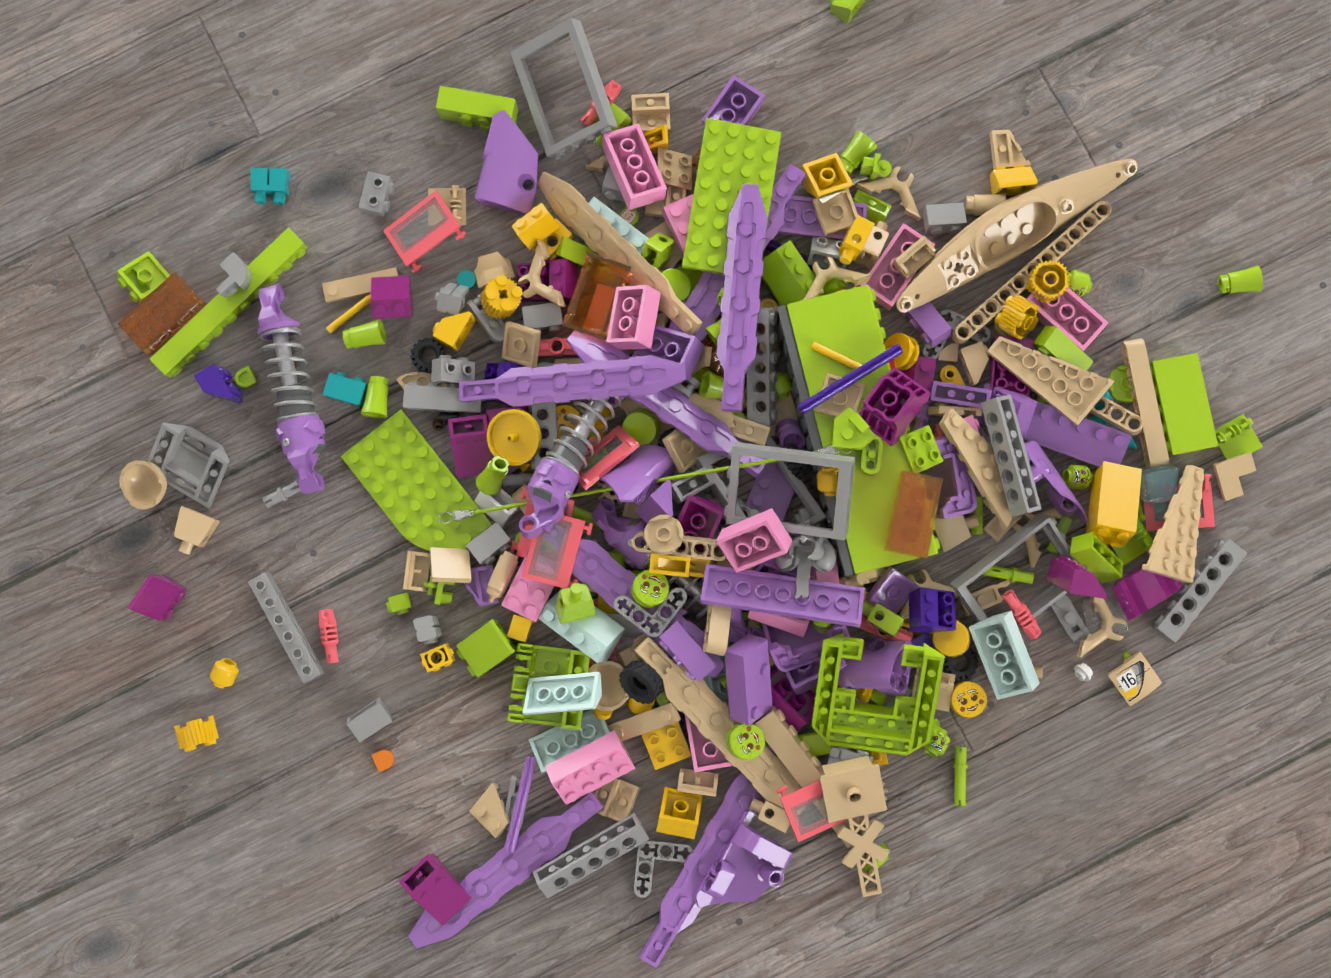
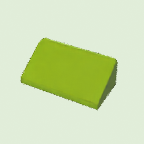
[853,189,892,224]
[555,236,596,270]
[797,732,831,756]

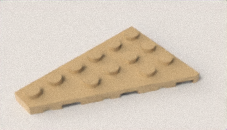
[1142,465,1204,583]

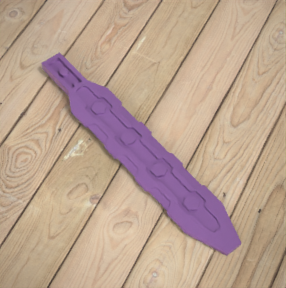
[669,164,806,342]
[716,184,767,412]
[566,330,766,477]
[459,355,686,407]
[543,524,725,677]
[639,773,766,968]
[408,792,604,948]

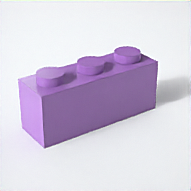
[900,302,951,348]
[929,381,992,409]
[659,620,717,682]

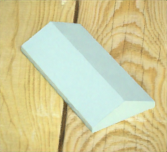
[523,672,602,715]
[528,709,610,774]

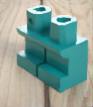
[251,168,291,205]

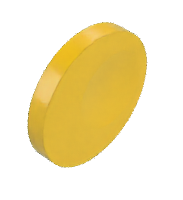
[487,409,542,466]

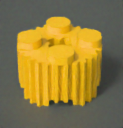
[1026,260,1070,303]
[480,275,523,319]
[995,295,1040,340]
[174,715,219,752]

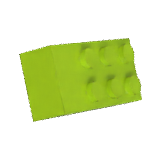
[436,86,519,130]

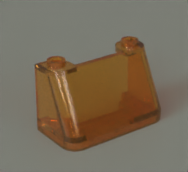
[562,251,633,341]

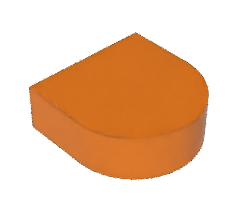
[371,749,395,772]

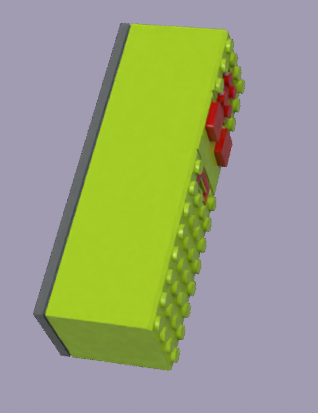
[775,285,940,578]

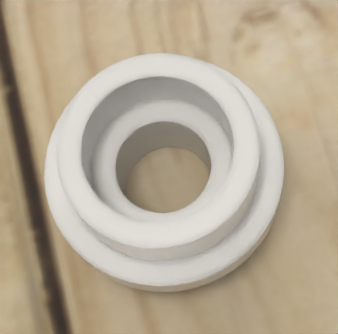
[1074,663,1093,682]

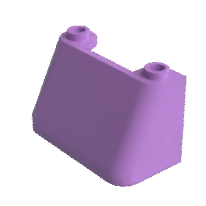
[924,437,977,519]
[762,621,850,672]

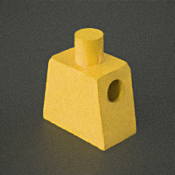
[838,215,875,265]

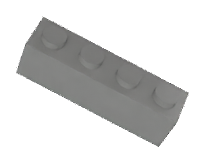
[403,382,481,414]

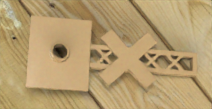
[820,756,889,897]

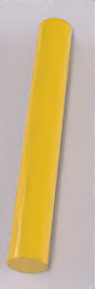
[326,293,371,334]
[811,342,862,370]

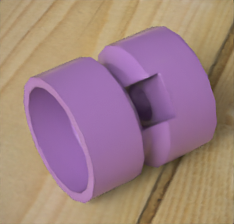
[775,418,805,450]

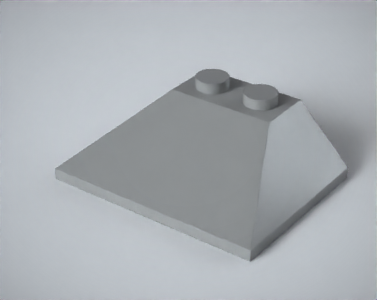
[148,423,230,508]

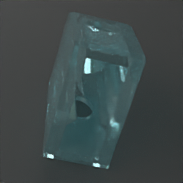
[1140,465,1179,512]

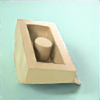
[474,251,516,290]

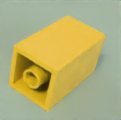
[1086,461,1142,548]

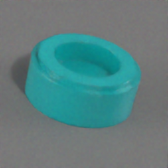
[457,270,476,290]

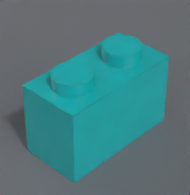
[323,371,367,407]

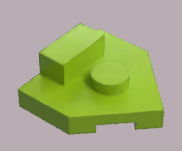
[832,406,876,450]

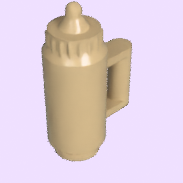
[486,551,520,603]

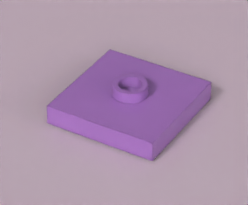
[866,566,919,615]

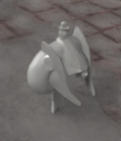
[775,520,836,599]

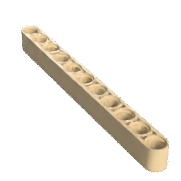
[951,201,1111,344]

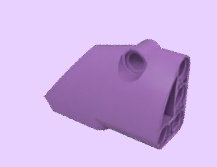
[474,110,538,215]
[1024,441,1089,524]
[600,444,675,505]
[837,638,912,696]
[695,823,794,908]

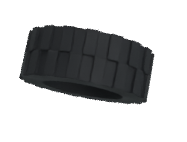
[619,660,664,704]

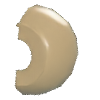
[119,460,167,509]
[588,661,629,711]

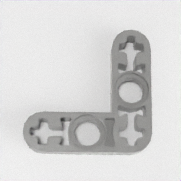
[922,309,991,359]
[614,588,687,637]
[634,840,694,898]

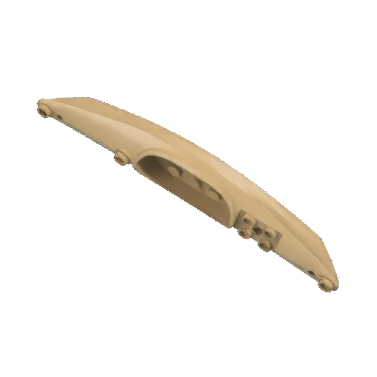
[896,159,1138,313]

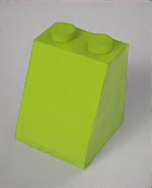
[456,619,517,678]

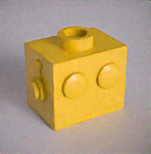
[420,643,456,672]

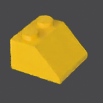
[801,153,853,198]
[989,165,1038,196]
[512,203,560,250]
[432,311,476,353]
[656,787,703,839]

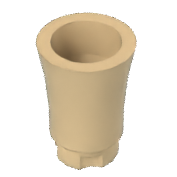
[965,192,1006,216]

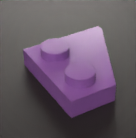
[464,565,500,606]

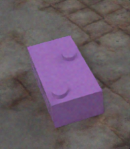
[725,634,773,726]

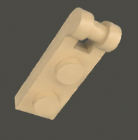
[841,567,886,586]

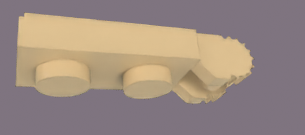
[958,580,1014,616]

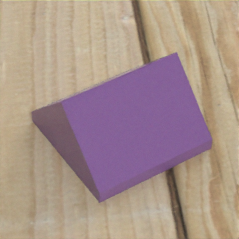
[635,480,673,524]

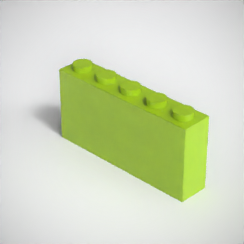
[1149,353,1218,456]

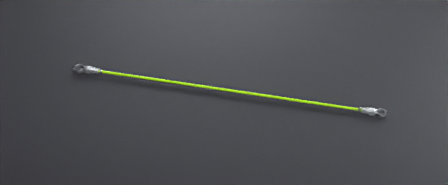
[438,444,852,523]

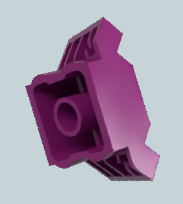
[859,367,930,446]
[1112,562,1183,621]

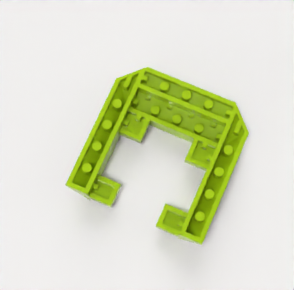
[812,633,945,756]

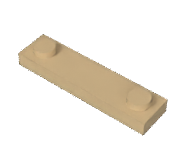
[322,267,399,303]
[608,702,681,741]

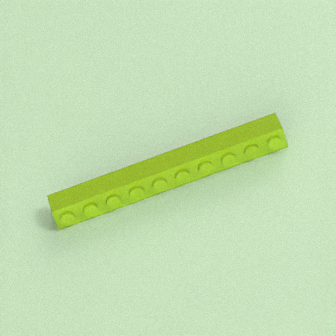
[150,227,308,378]

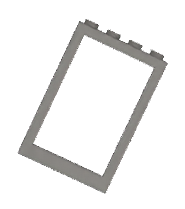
[510,18,618,160]
[695,435,826,534]
[724,442,855,540]
[950,513,1081,630]

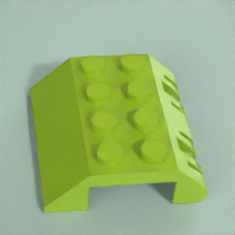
[507,643,590,730]

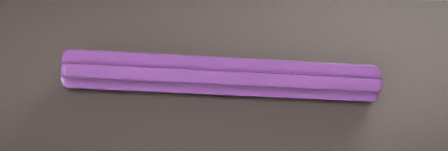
[504,756,536,853]

